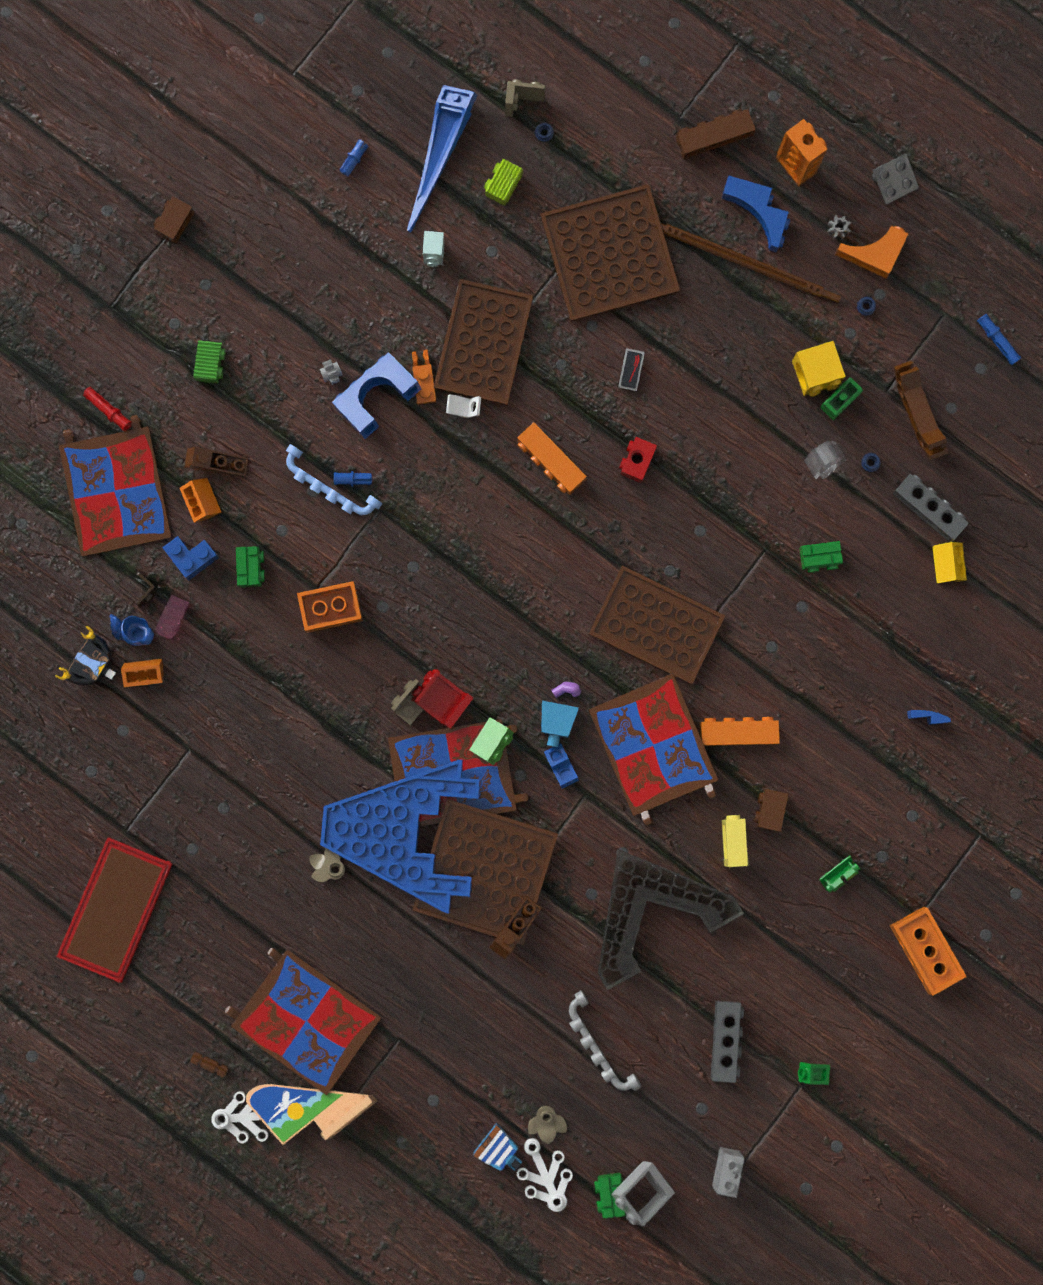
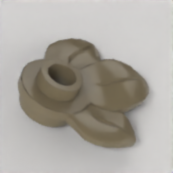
[309,848,345,882]
[528,1106,567,1144]

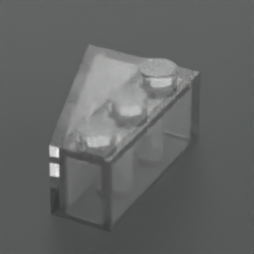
[804,440,848,480]

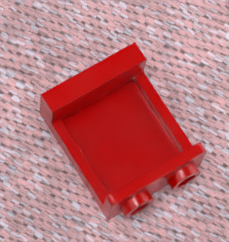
[411,669,473,729]

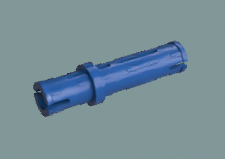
[977,313,1021,365]

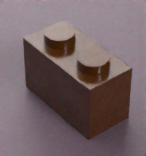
[154,196,195,244]
[754,789,788,832]

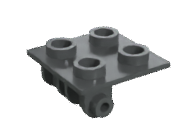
[871,153,919,204]

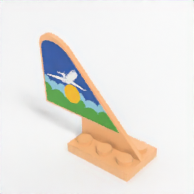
[246,1084,377,1145]

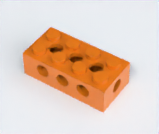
[776,119,827,186]
[890,907,967,996]

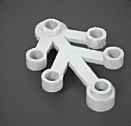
[212,1091,268,1143]
[517,1138,573,1212]

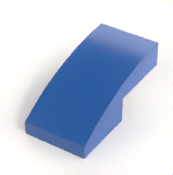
[907,710,951,725]
[544,744,579,789]

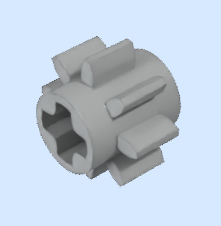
[828,215,851,240]
[320,359,343,384]

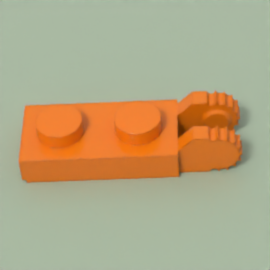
[412,350,436,405]

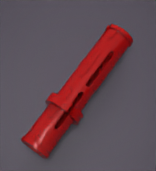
[83,387,132,431]

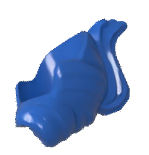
[110,614,154,646]

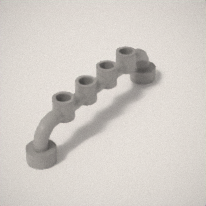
[569,990,642,1091]

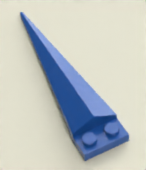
[407,85,477,232]

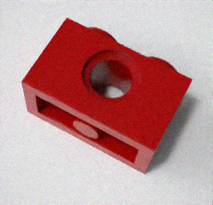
[619,437,657,483]

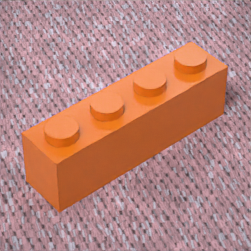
[517,422,587,495]
[700,717,779,746]

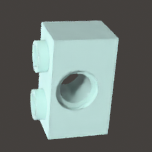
[423,231,445,267]

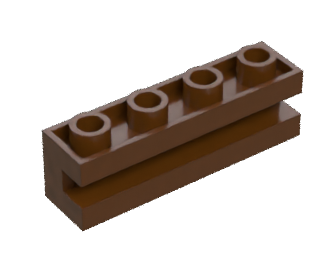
[676,109,756,160]

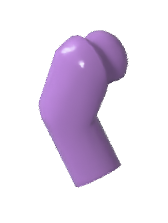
[551,681,581,698]

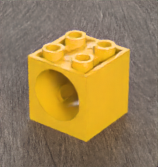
[792,341,846,397]

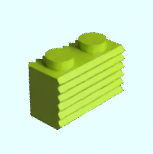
[484,159,523,206]

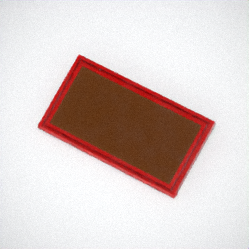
[56,837,173,983]

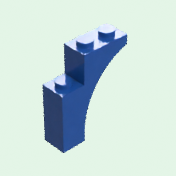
[722,176,790,252]

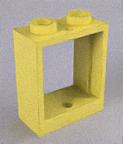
[722,815,748,867]

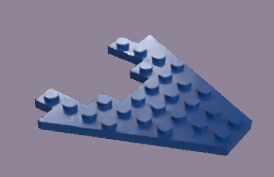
[320,760,481,914]

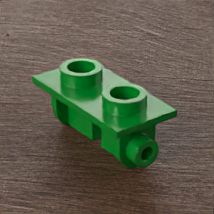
[819,855,860,893]

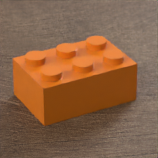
[297,581,363,633]

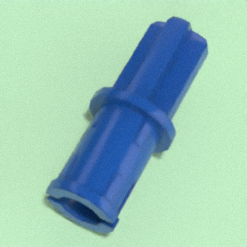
[340,140,369,176]
[334,471,372,486]

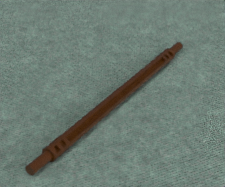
[648,219,841,303]

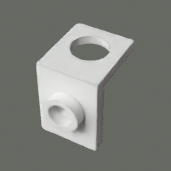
[446,394,481,418]

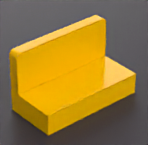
[933,542,967,583]

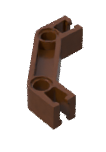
[894,360,949,460]

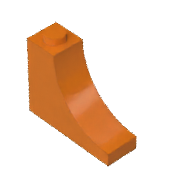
[835,226,908,278]

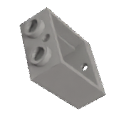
[712,1147,744,1197]
[612,1161,675,1226]

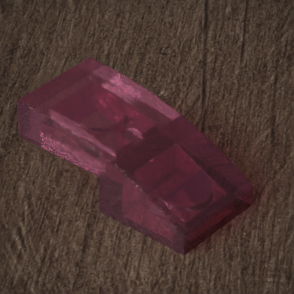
[155,595,189,640]

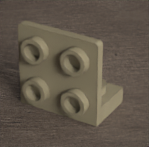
[505,80,545,117]
[391,679,423,726]

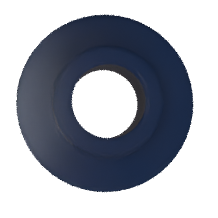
[535,123,554,142]
[857,297,876,316]
[861,453,881,472]

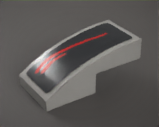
[618,348,645,391]

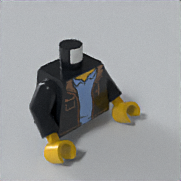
[56,626,118,685]

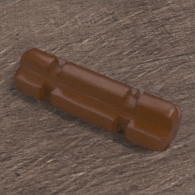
[191,1052,228,1077]

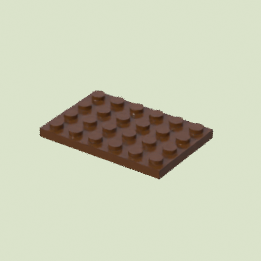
[434,279,533,406]
[589,565,725,685]

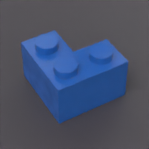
[162,536,219,581]

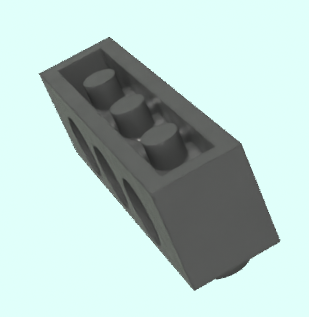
[892,474,969,542]
[711,1000,744,1083]

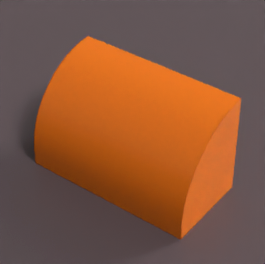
[180,478,222,523]
[121,659,163,687]

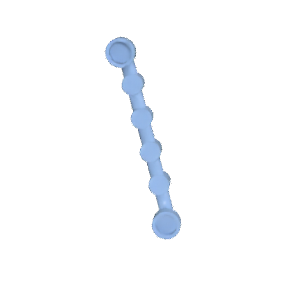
[286,444,383,515]

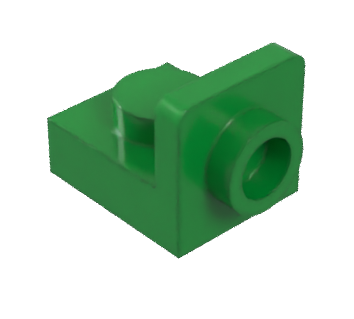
[798,1062,830,1085]

